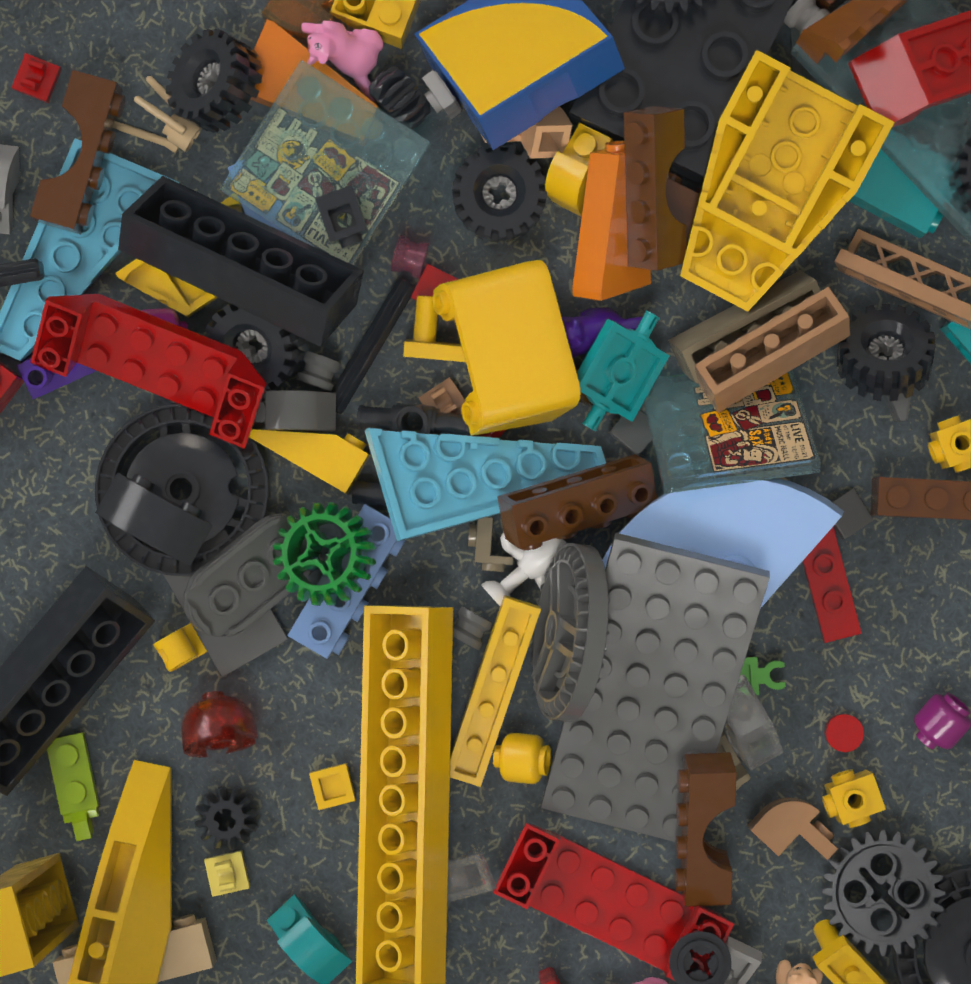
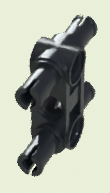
[352,403,471,510]

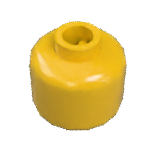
[493,733,551,784]

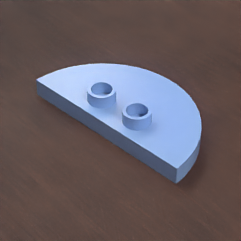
[602,474,844,607]

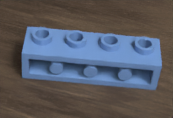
[287,504,406,659]

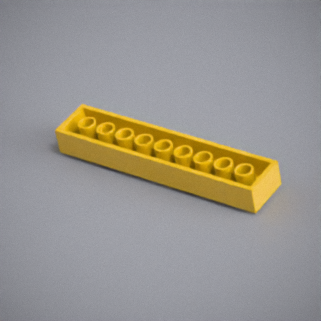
[356,605,453,984]

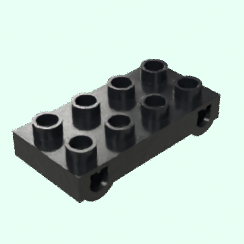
[568,0,793,186]

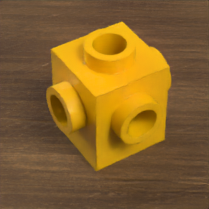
[928,415,971,473]
[822,769,886,828]

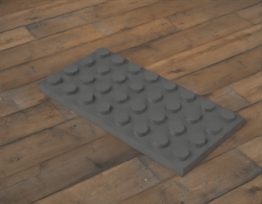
[541,533,770,842]

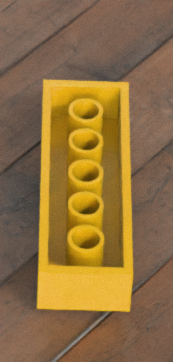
[0,853,79,977]

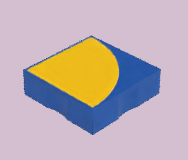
[414,0,625,150]

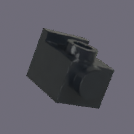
[315,185,369,249]

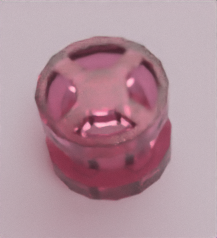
[391,235,430,279]

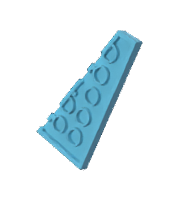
[0,138,179,362]
[365,428,606,542]

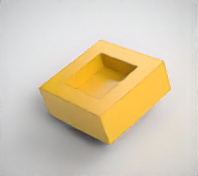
[309,763,356,810]

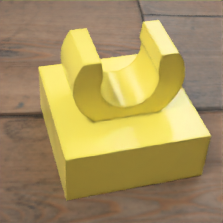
[204,850,250,897]

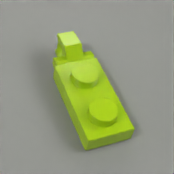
[47,732,100,841]

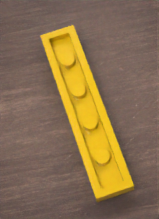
[450,595,541,787]

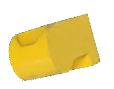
[153,623,207,672]

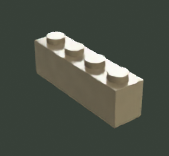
[668,270,821,384]

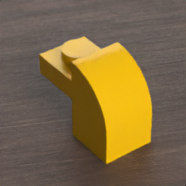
[545,123,613,217]

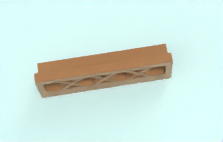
[834,229,971,330]

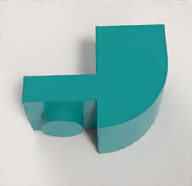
[266,895,353,984]

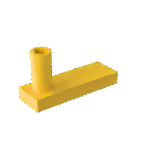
[403,295,466,362]
[812,919,890,984]

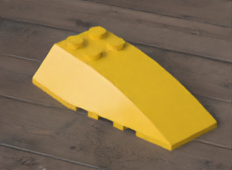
[680,50,895,312]

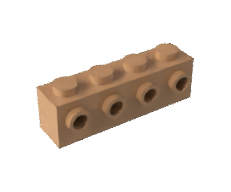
[695,287,850,413]

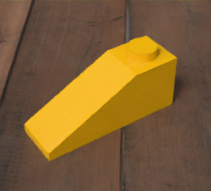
[250,429,370,494]

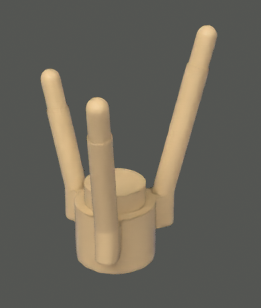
[112,76,202,153]

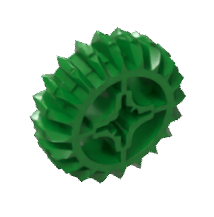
[273,502,377,606]

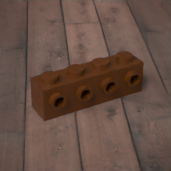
[497,454,657,550]

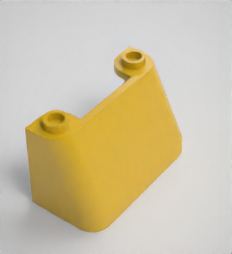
[433,260,581,436]

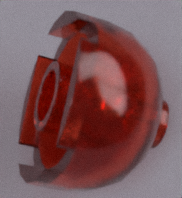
[181,691,258,758]

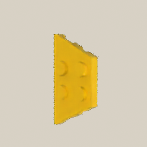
[115,193,243,318]

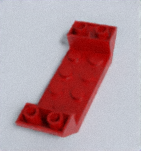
[848,10,971,128]
[30,294,266,449]
[493,823,734,981]

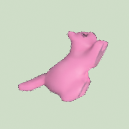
[301,21,384,104]

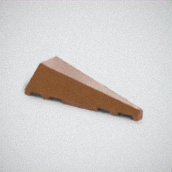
[796,0,908,64]

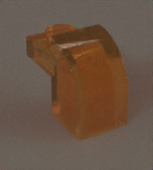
[261,0,334,40]

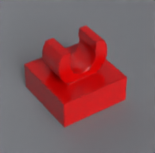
[11,53,62,103]

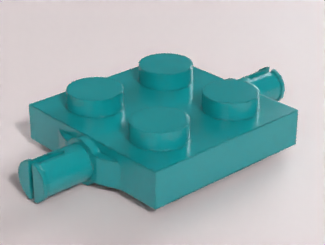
[577,310,670,432]

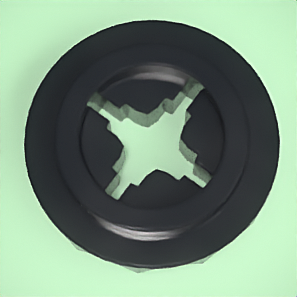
[669,930,732,984]

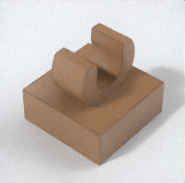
[418,377,465,414]

